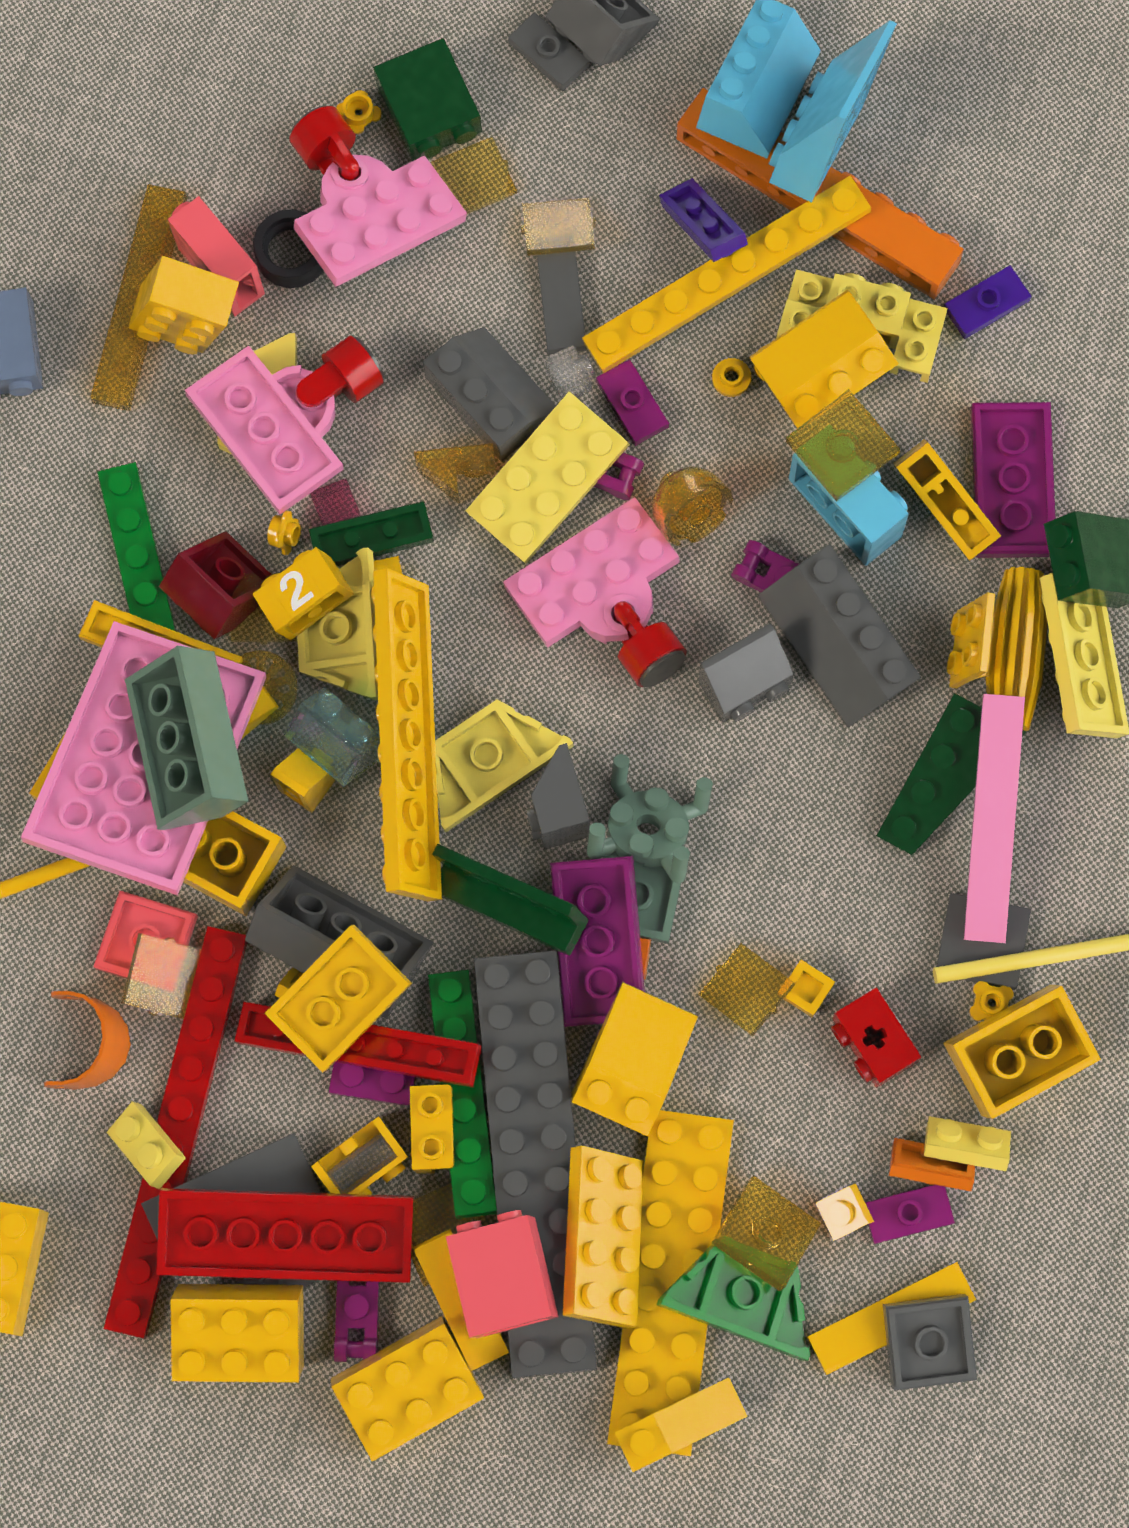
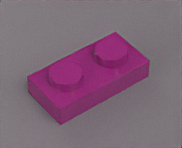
[328,1062,416,1107]

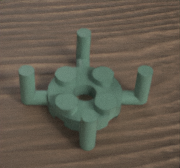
[587,754,713,883]

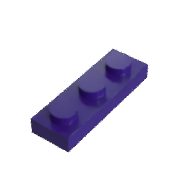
[659,178,748,262]

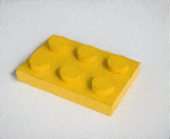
[265,924,412,1073]

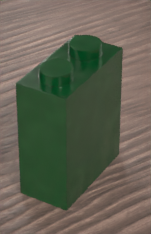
[373,38,482,161]
[1044,511,1129,608]

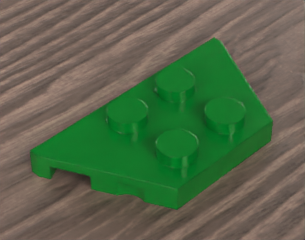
[656,1238,810,1361]

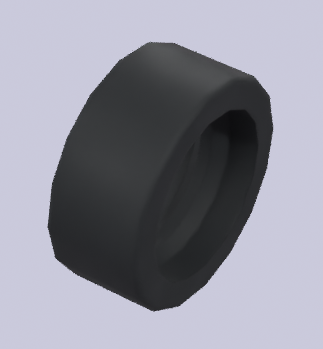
[253,209,324,288]

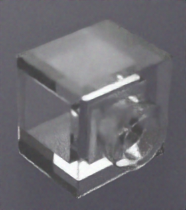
[545,345,595,399]

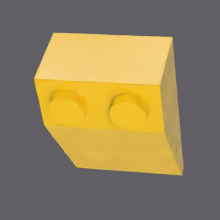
[571,982,698,1136]

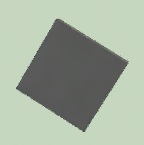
[936,893,1031,990]
[883,1294,977,1391]

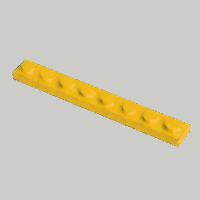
[582,175,871,373]

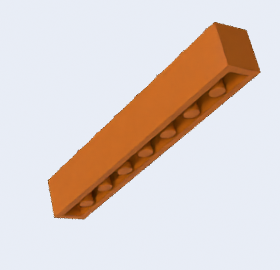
[677,88,964,300]

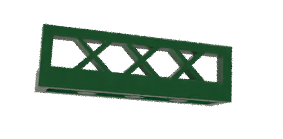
[432,844,589,956]

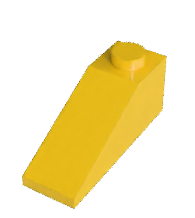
[893,439,1001,561]
[614,1378,748,1472]

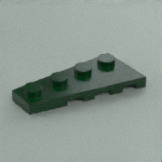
[876,693,1027,855]

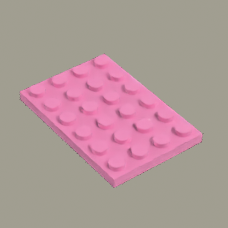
[21,621,266,896]

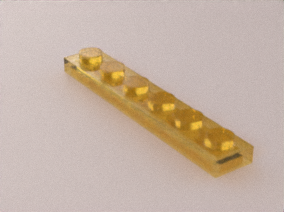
[90,184,187,411]

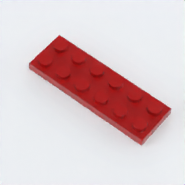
[156,1188,414,1283]

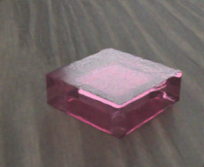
[310,478,361,526]

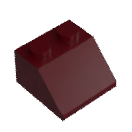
[159,531,272,640]

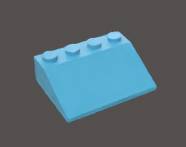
[769,20,897,203]

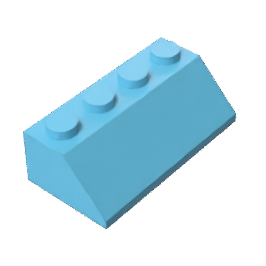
[696,0,821,159]

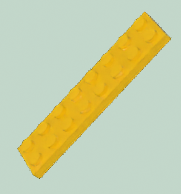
[371,568,442,902]
[607,1110,734,1456]

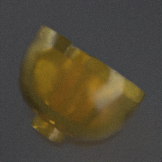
[652,466,733,546]

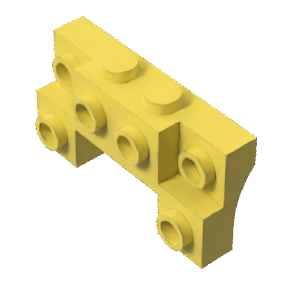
[776,269,948,383]

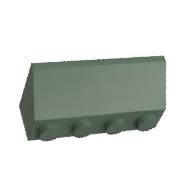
[125,646,249,830]

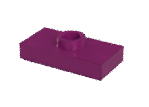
[596,359,669,446]
[865,1185,955,1245]

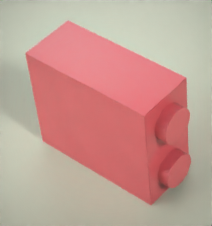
[168,196,265,317]
[446,1210,559,1338]

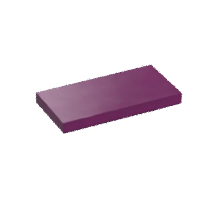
[970,402,1056,558]
[550,856,645,1027]

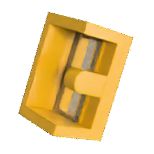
[311,1116,408,1195]

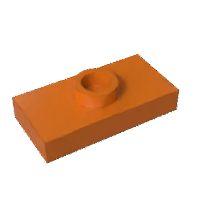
[889,1138,975,1192]

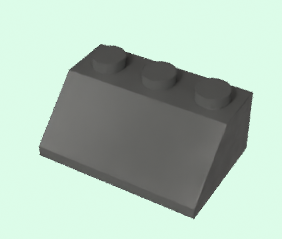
[423,327,556,462]

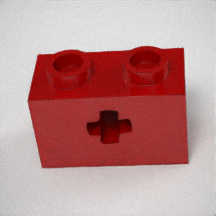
[831,987,921,1088]

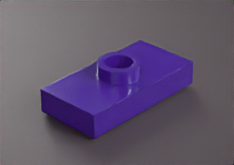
[944,265,1032,340]

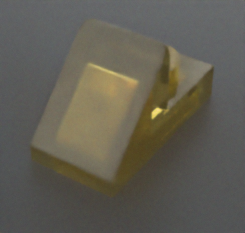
[414,443,496,503]

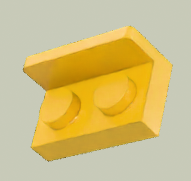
[410,1084,454,1174]

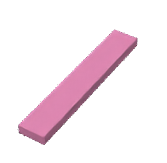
[964,694,1025,943]

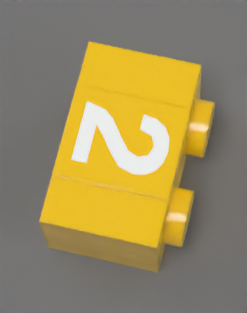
[253,547,354,641]

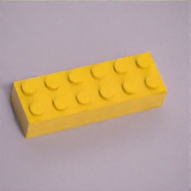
[29,730,287,917]

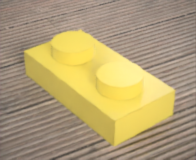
[107,1101,186,1189]
[924,1116,1011,1171]

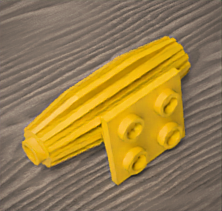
[947,567,1048,731]

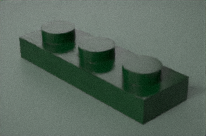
[309,501,434,566]

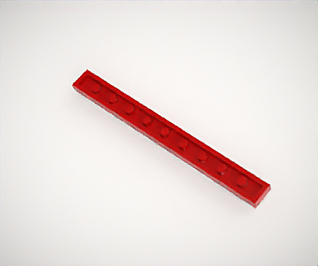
[103,926,248,1339]

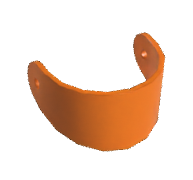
[44,991,131,1090]

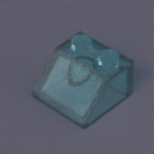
[284,687,380,787]

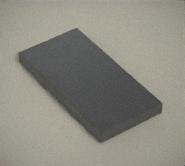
[141,1133,321,1280]

